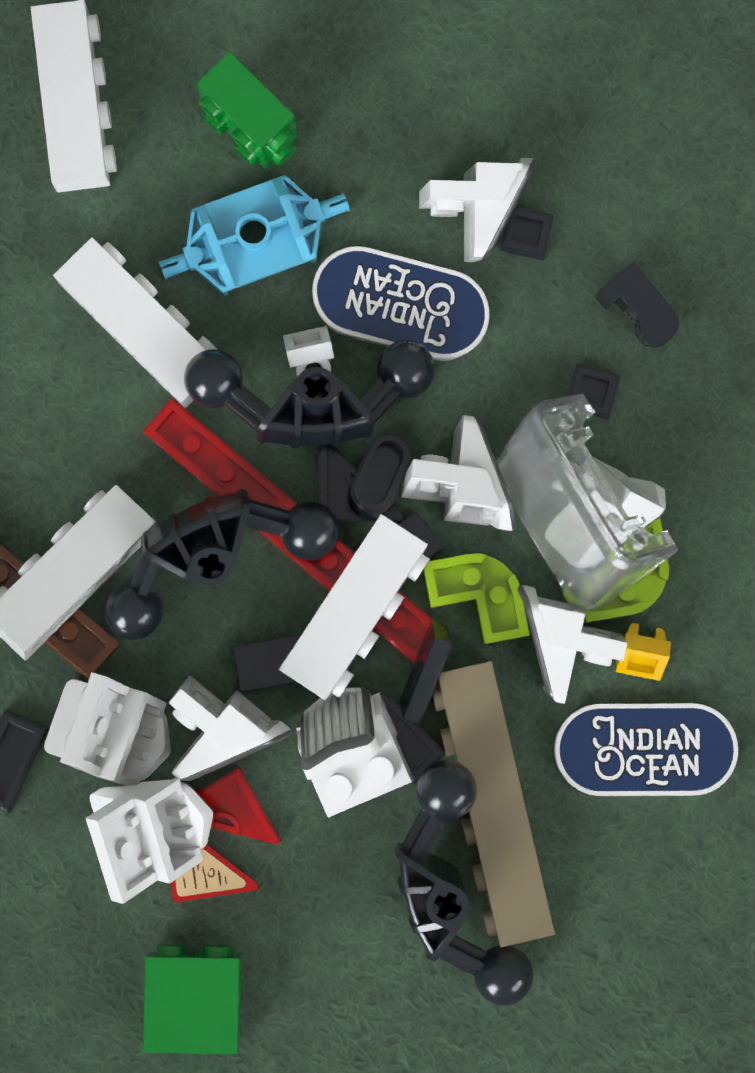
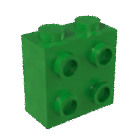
[197,52,298,170]
[143,944,242,1054]

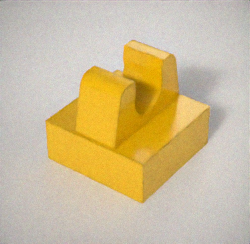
[615,623,671,681]

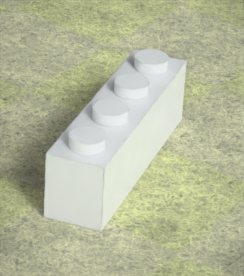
[30,0,117,193]
[53,237,217,408]
[0,485,156,661]
[279,514,430,701]

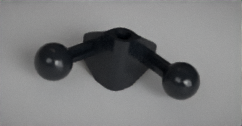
[184,340,435,448]
[104,488,340,640]
[394,760,534,1006]

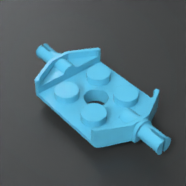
[158,175,350,296]

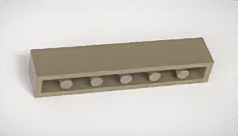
[432,661,555,947]

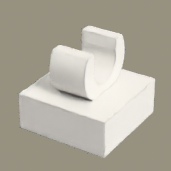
[283,326,334,376]

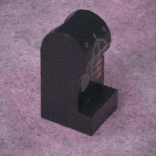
[595,262,679,348]

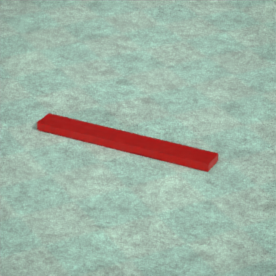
[143,398,436,663]

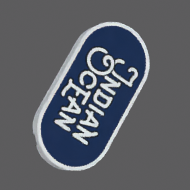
[312,246,489,361]
[554,703,738,796]

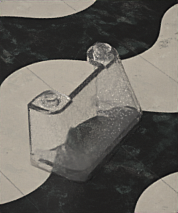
[495,394,679,611]

